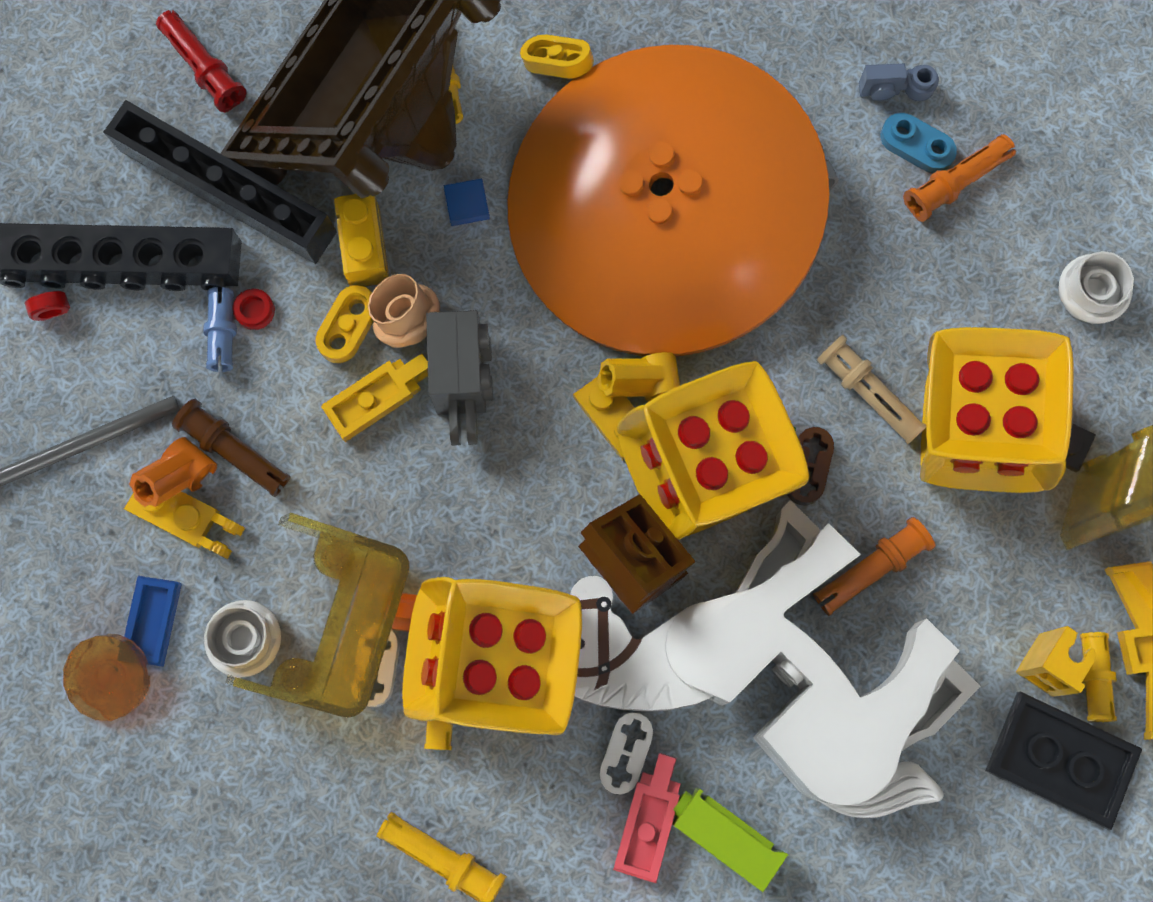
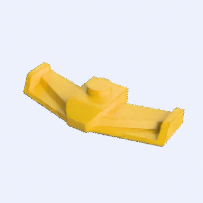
[1104,561,1153,740]

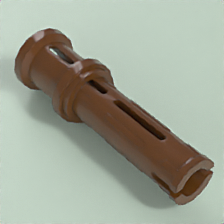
[172,398,291,497]

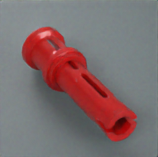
[156,10,247,113]

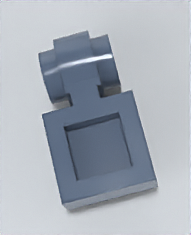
[859,63,939,101]

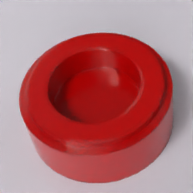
[232,288,275,330]
[24,291,70,321]

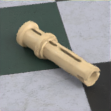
[817,335,926,444]

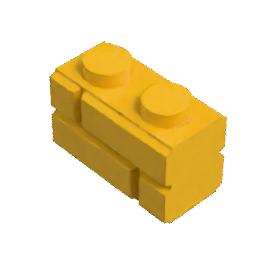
[334,194,390,287]

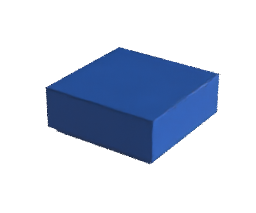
[443,178,490,226]

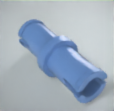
[203,287,237,372]

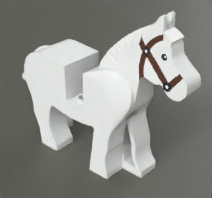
[570,500,981,818]

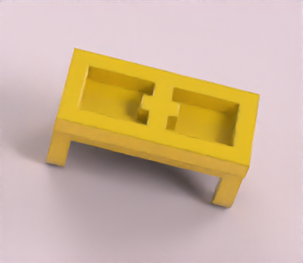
[1016,626,1096,697]

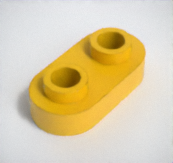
[520,34,594,79]
[315,285,373,363]

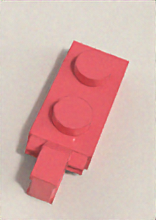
[613,753,681,883]

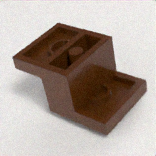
[578,494,696,614]

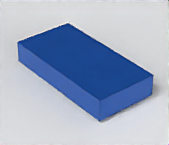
[119,576,182,667]

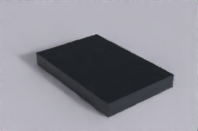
[985,691,1142,830]

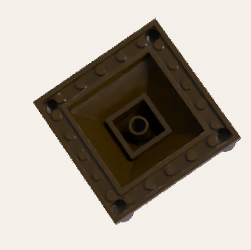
[220,0,501,198]

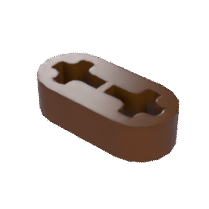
[787,427,834,506]

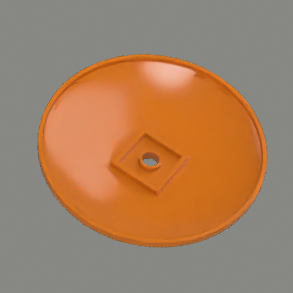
[507,45,829,356]

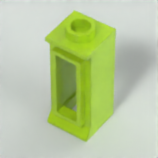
[672,788,789,892]

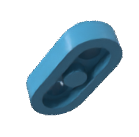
[880,113,957,173]

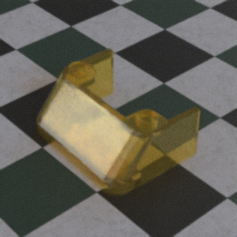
[1060,425,1153,551]
[225,512,410,718]

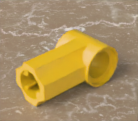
[597,352,680,402]

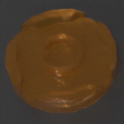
[63,634,150,721]

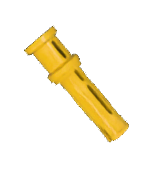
[376,812,507,902]

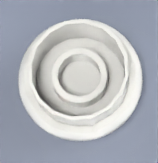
[1058,251,1134,324]
[204,600,281,678]

